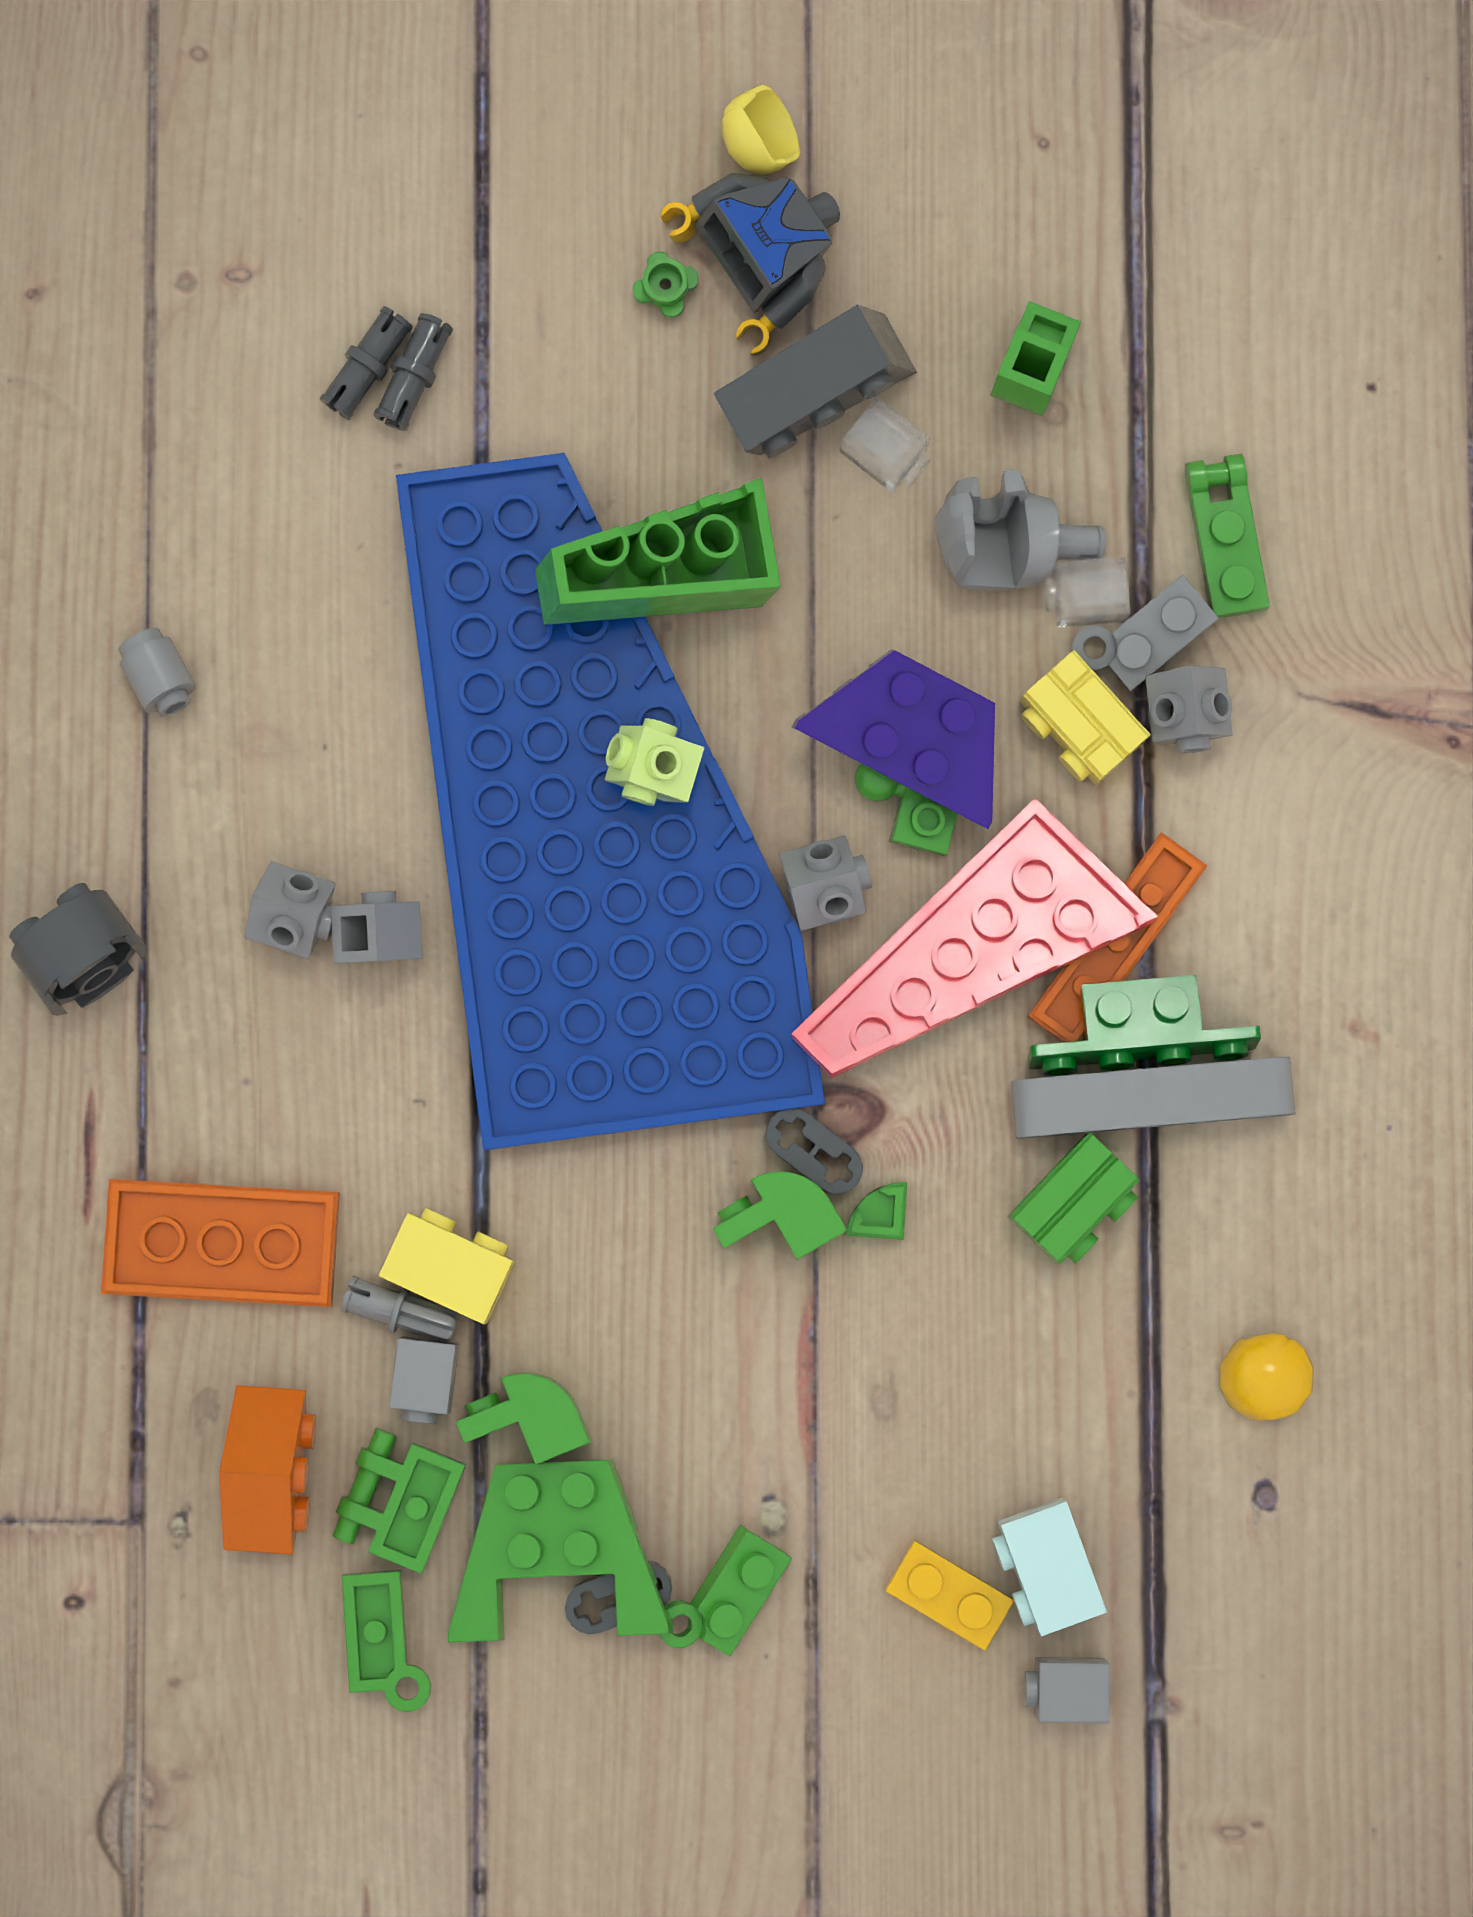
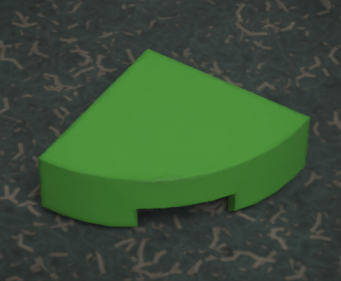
[846,1182,907,1240]

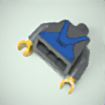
[661,173,840,356]

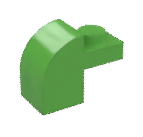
[990,301,1081,417]
[713,1171,848,1260]
[456,1372,591,1465]

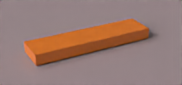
[1027,832,1208,1042]

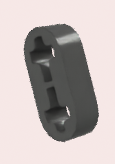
[766,1108,863,1194]
[565,1560,672,1635]

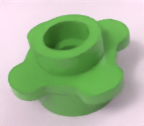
[633,252,698,318]

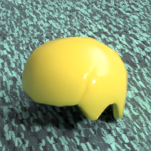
[722,85,800,176]

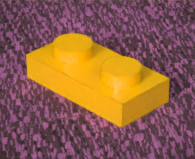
[885,1540,1014,1651]

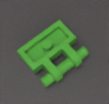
[332,1428,467,1574]

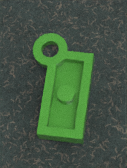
[658,1525,792,1656]
[342,1570,431,1712]

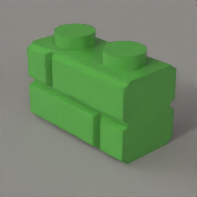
[1007,1132,1140,1264]

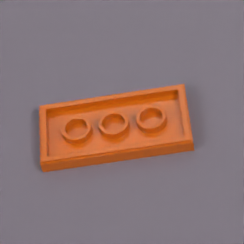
[101,1179,340,1307]

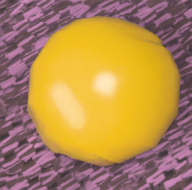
[1220,1333,1314,1421]

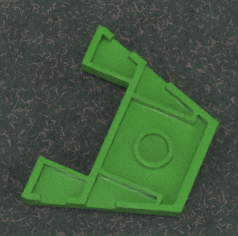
[448,1460,673,1643]

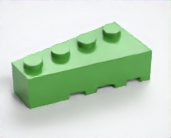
[535,478,781,625]

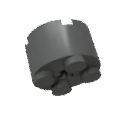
[9,883,147,1016]

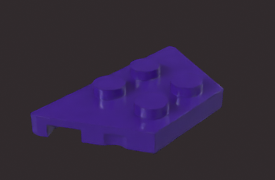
[792,649,995,829]

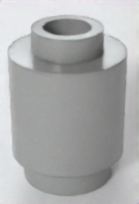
[118,628,196,717]

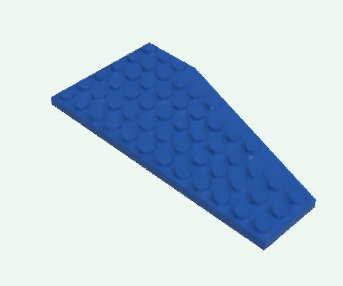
[396,453,825,1151]

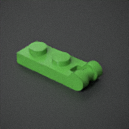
[1185,453,1270,619]

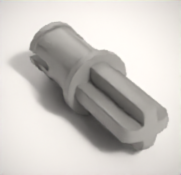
[341,1276,458,1343]

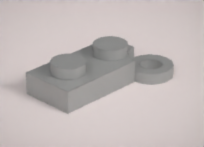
[1072,574,1219,691]

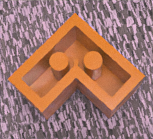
[219,1385,316,1555]

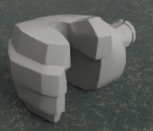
[934,470,1106,591]

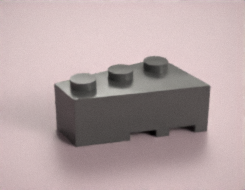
[714,304,917,458]

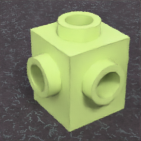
[605,718,704,806]

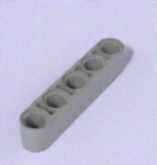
[1011,1057,1296,1139]

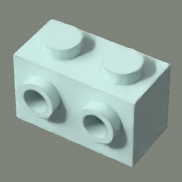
[992,1498,1107,1637]

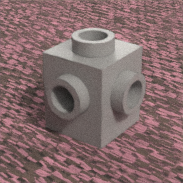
[1145,666,1233,753]
[779,836,872,931]
[244,861,336,959]

